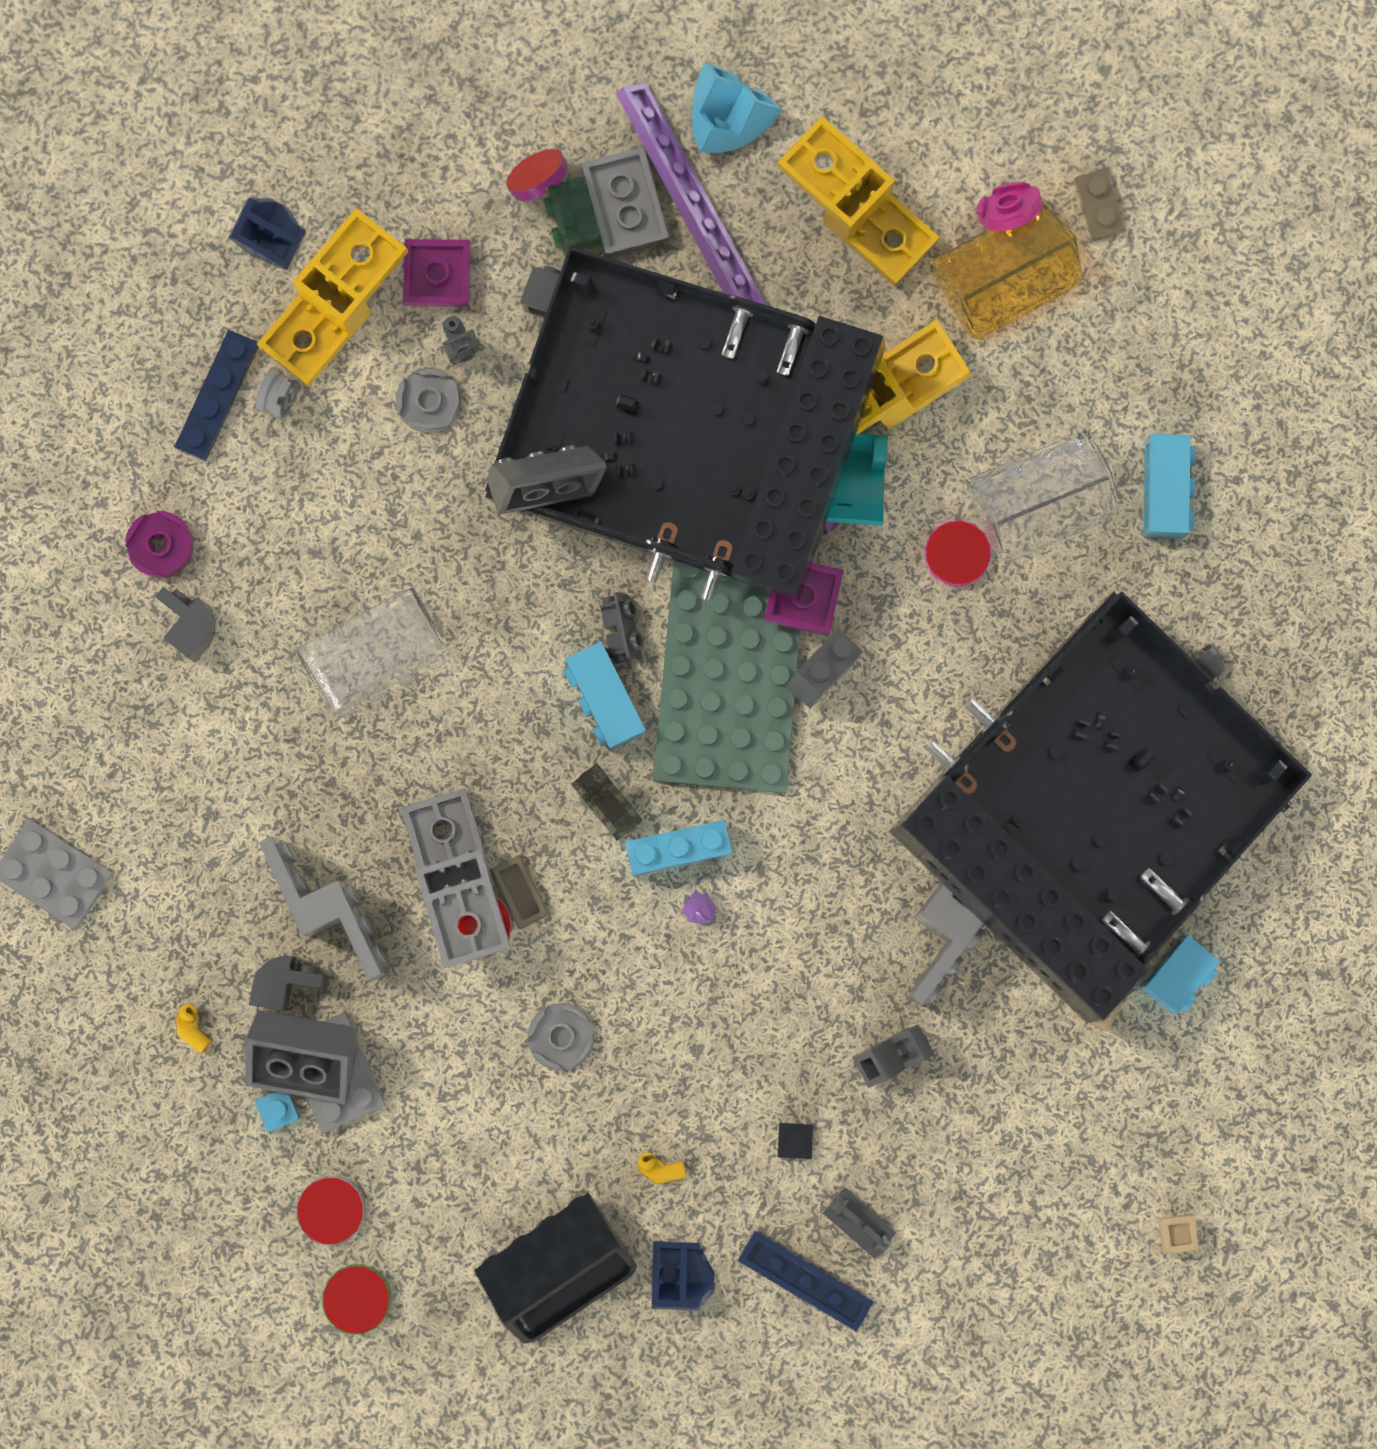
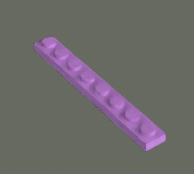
[616,83,766,305]

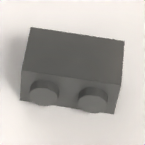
[786,629,863,709]

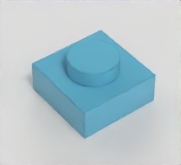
[255,1092,301,1132]

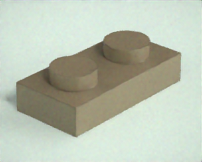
[1075,169,1125,240]

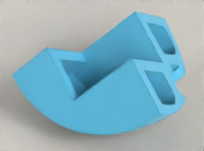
[692,62,782,153]

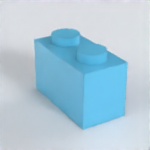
[1140,935,1220,1014]

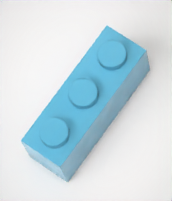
[1143,434,1196,539]
[563,641,646,751]
[626,820,732,877]

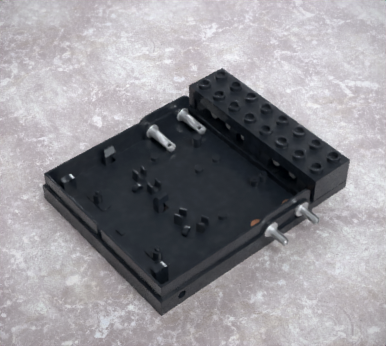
[485,246,885,601]
[889,591,1312,1023]

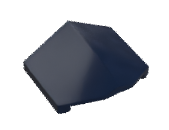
[228,198,306,270]
[651,1241,714,1311]

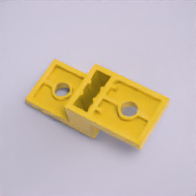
[777,116,940,287]
[257,208,408,388]
[856,319,972,435]

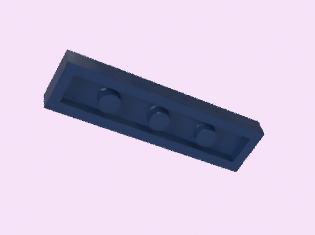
[174,329,259,462]
[737,1230,874,1332]

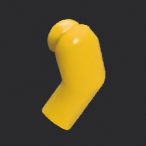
[176,1003,212,1054]
[637,1152,686,1184]

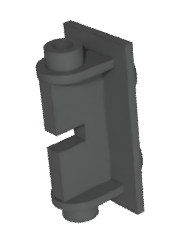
[443,316,480,363]
[600,592,643,664]
[823,1187,897,1259]

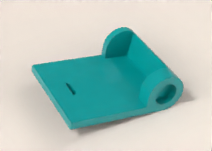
[827,433,888,526]

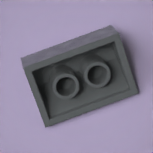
[487,445,607,515]
[246,1010,358,1104]

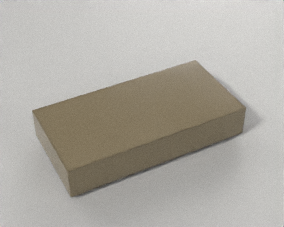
[490,854,550,930]

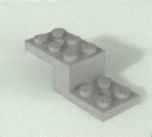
[401,788,511,969]
[259,837,391,980]
[906,883,984,1005]

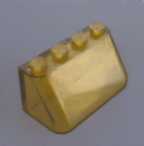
[929,200,1082,339]

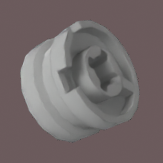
[255,367,300,420]

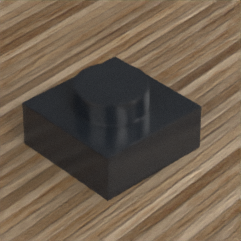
[777,1122,813,1159]

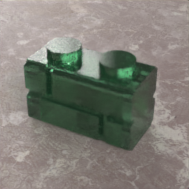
[543,176,602,256]

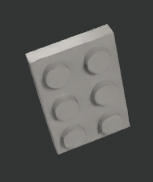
[581,147,669,257]
[0,819,114,930]
[307,1012,386,1134]

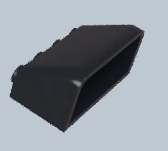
[474,1192,637,1344]

